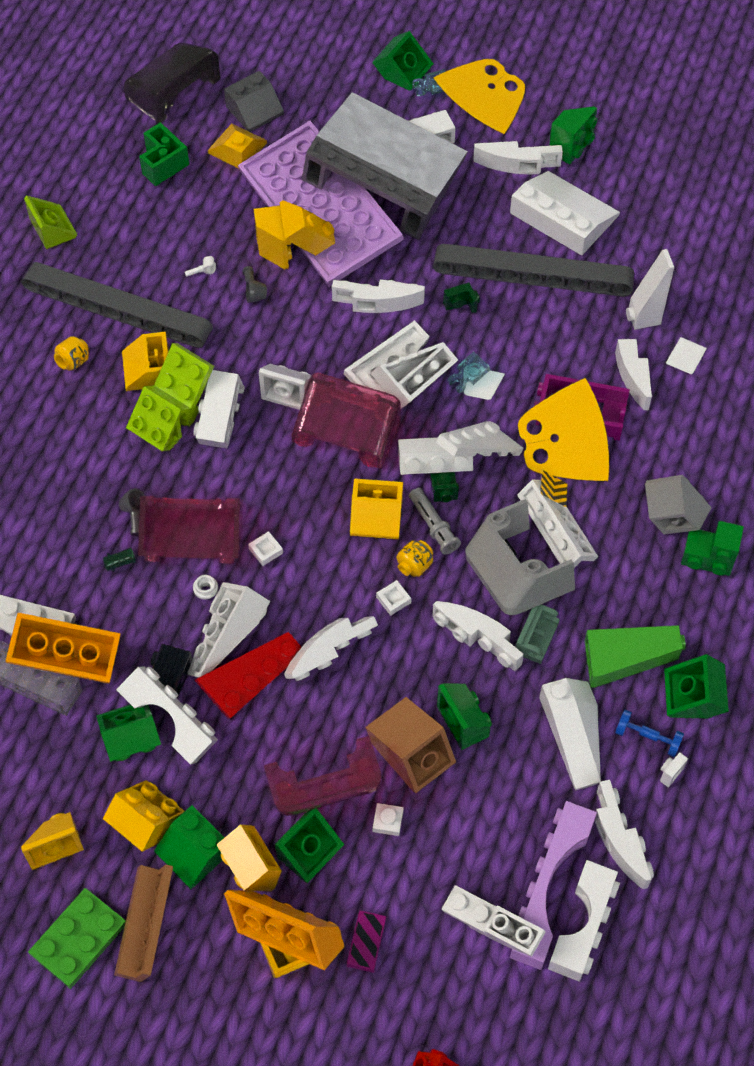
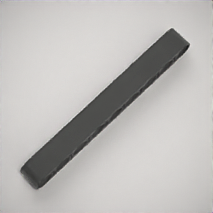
[433,244,635,296]
[21,262,213,348]

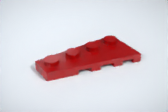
[195,632,301,719]

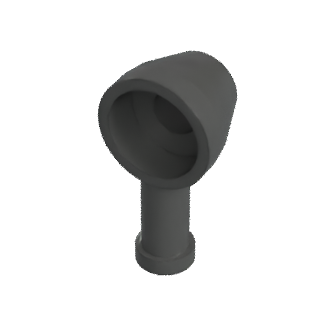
[242,266,267,303]
[119,488,147,535]

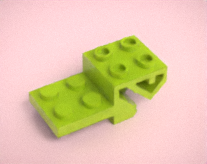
[126,343,214,451]

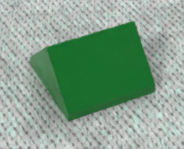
[275,806,344,883]

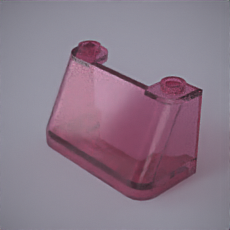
[291,373,401,469]
[138,496,243,564]
[264,736,382,816]

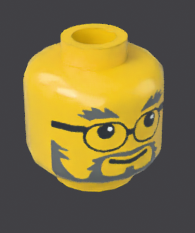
[54,336,89,371]
[397,540,433,577]

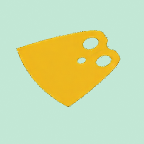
[433,59,525,134]
[518,378,609,481]

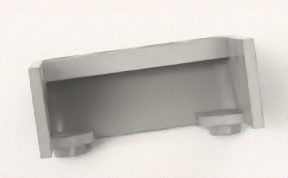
[465,499,575,615]

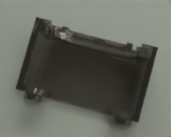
[124,42,221,123]

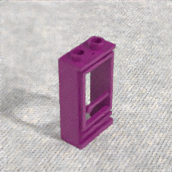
[534,374,630,441]

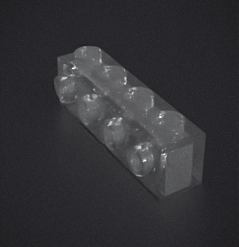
[0,641,83,716]

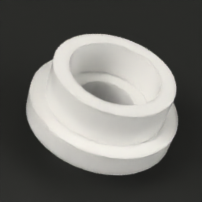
[193,575,218,599]

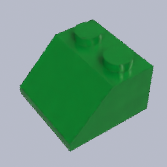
[372,31,433,91]
[664,654,729,719]
[437,683,492,750]
[96,704,161,762]
[154,805,224,890]

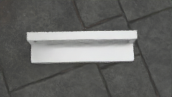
[517,479,598,568]

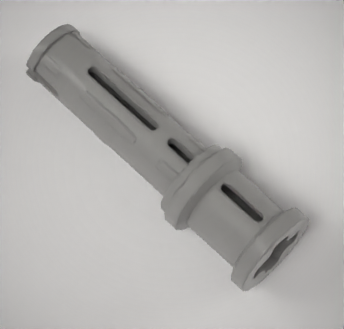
[409,488,461,555]

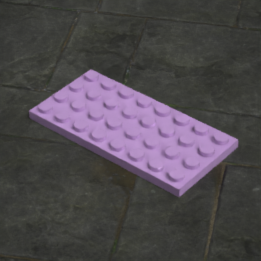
[238,121,404,287]

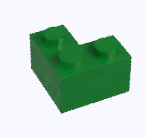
[139,122,190,186]
[681,521,744,576]

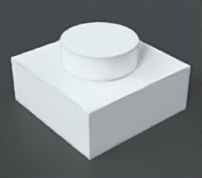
[248,531,283,566]
[376,580,411,616]
[660,752,688,788]
[373,803,404,836]

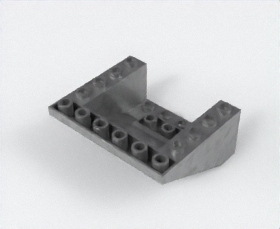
[302,92,468,240]

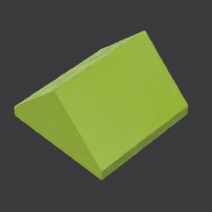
[24,195,77,249]

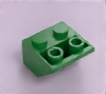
[549,106,598,165]

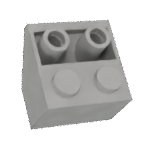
[645,475,712,534]

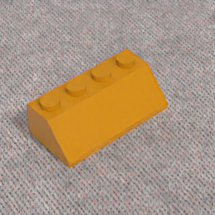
[5,612,121,684]
[224,890,345,970]

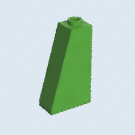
[584,625,686,688]

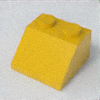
[279,200,335,256]

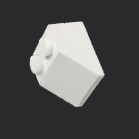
[259,364,315,411]

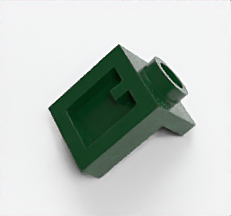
[443,282,480,314]
[430,472,459,502]

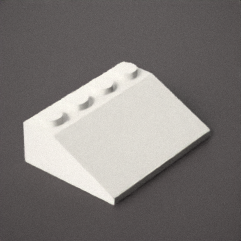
[510,171,620,255]

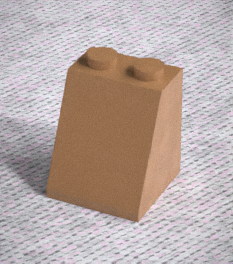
[365,697,456,793]

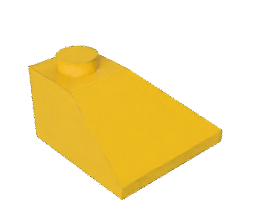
[207,123,267,168]
[21,812,84,870]

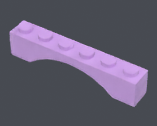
[508,801,597,970]

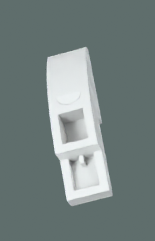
[473,141,563,175]
[332,279,425,313]
[432,601,524,671]
[284,616,378,681]
[594,780,654,889]
[442,885,546,957]

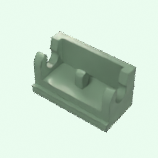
[516,604,560,664]

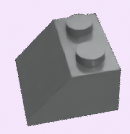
[224,71,284,132]

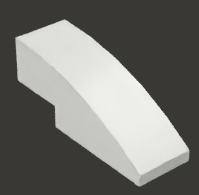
[615,339,652,410]

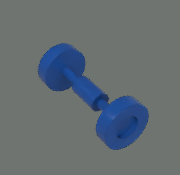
[615,709,684,758]

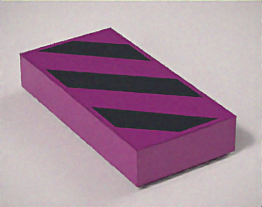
[347,910,386,973]

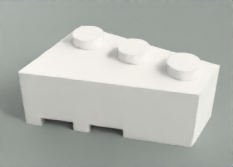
[370,342,458,409]
[194,370,245,449]

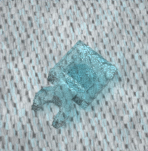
[412,69,446,96]
[447,351,490,393]

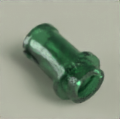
[102,547,136,572]

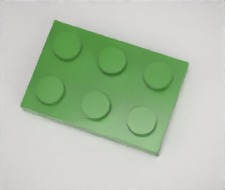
[28,888,126,989]

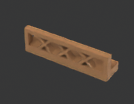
[114,864,173,982]

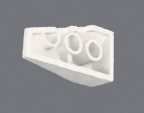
[626,249,674,330]
[188,582,270,678]
[539,678,601,791]

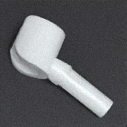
[185,256,216,277]

